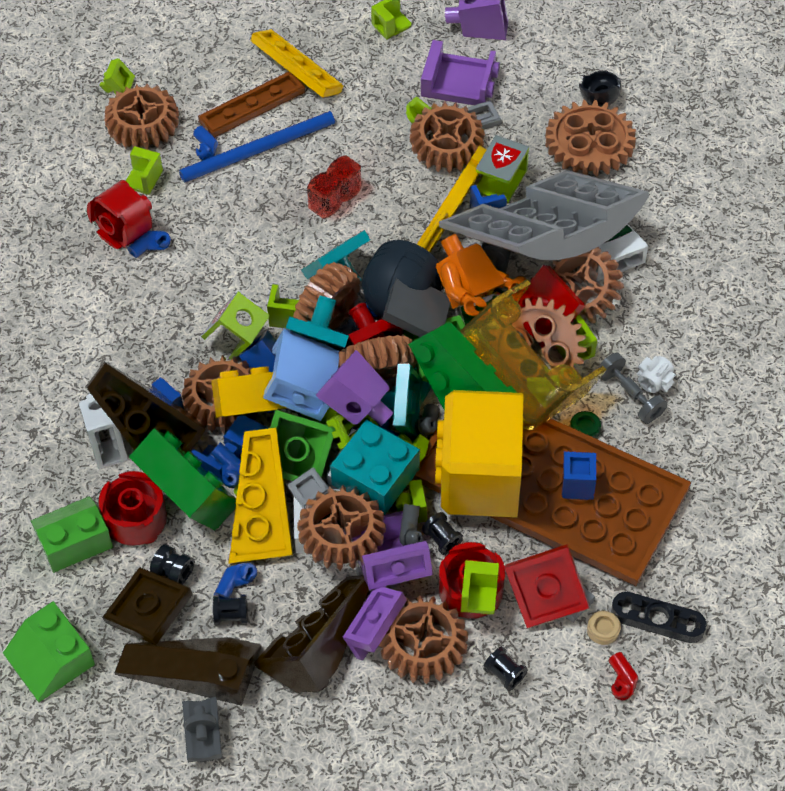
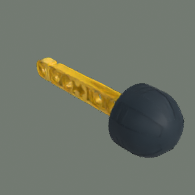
[362,145,487,318]

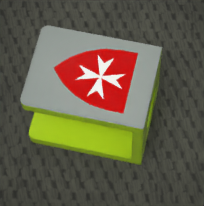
[476,135,529,203]
[201,291,270,359]

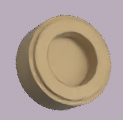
[587,611,621,645]

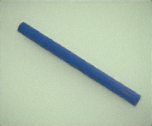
[179,111,335,183]

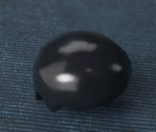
[579,70,622,107]

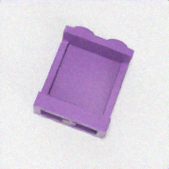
[421,40,500,105]
[352,511,433,590]

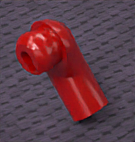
[608,652,638,700]

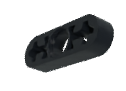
[611,592,707,643]

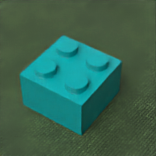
[330,420,420,515]

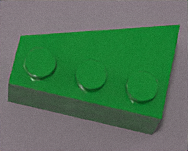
[408,321,517,410]
[129,428,236,531]

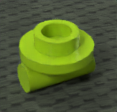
[406,97,431,123]

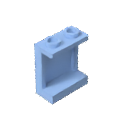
[263,328,340,421]

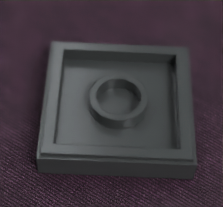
[382,277,450,337]

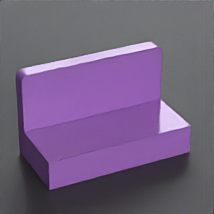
[343,587,407,660]

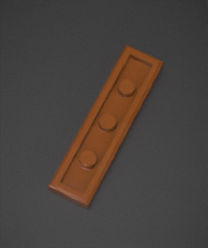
[198,72,306,138]

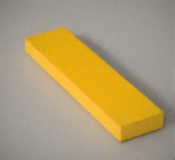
[250,29,343,98]

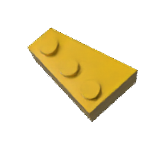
[211,366,288,418]

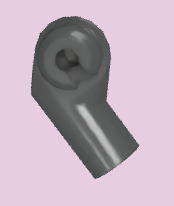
[415,404,440,437]
[399,504,423,546]

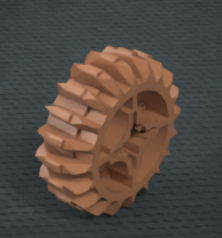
[104,83,179,150]
[410,101,485,174]
[552,247,624,323]
[293,262,360,330]
[338,335,417,380]
[182,355,258,434]
[297,485,386,571]
[379,595,468,684]

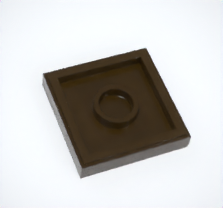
[102,567,193,645]

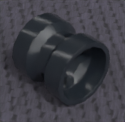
[150,544,195,585]

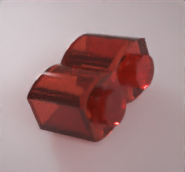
[307,155,362,219]

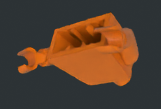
[436,234,528,316]

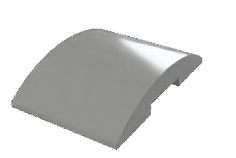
[439,170,649,260]

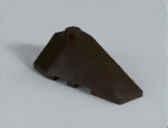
[86,361,206,453]
[254,575,369,693]
[114,637,262,706]

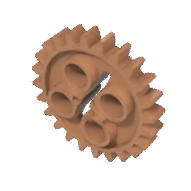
[545,100,636,177]
[487,297,587,393]

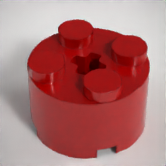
[87,180,152,249]
[99,471,167,546]
[439,542,505,619]

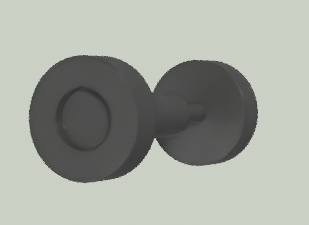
[597,352,668,424]

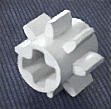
[637,356,676,393]

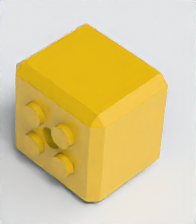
[435,390,523,517]

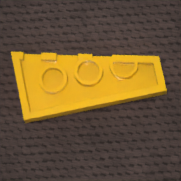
[228,428,293,564]

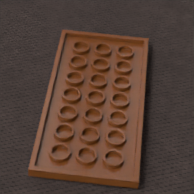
[412,406,691,587]

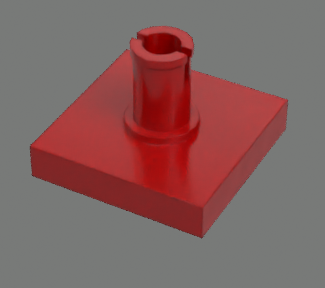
[508,265,586,348]
[344,303,403,349]
[505,544,590,628]

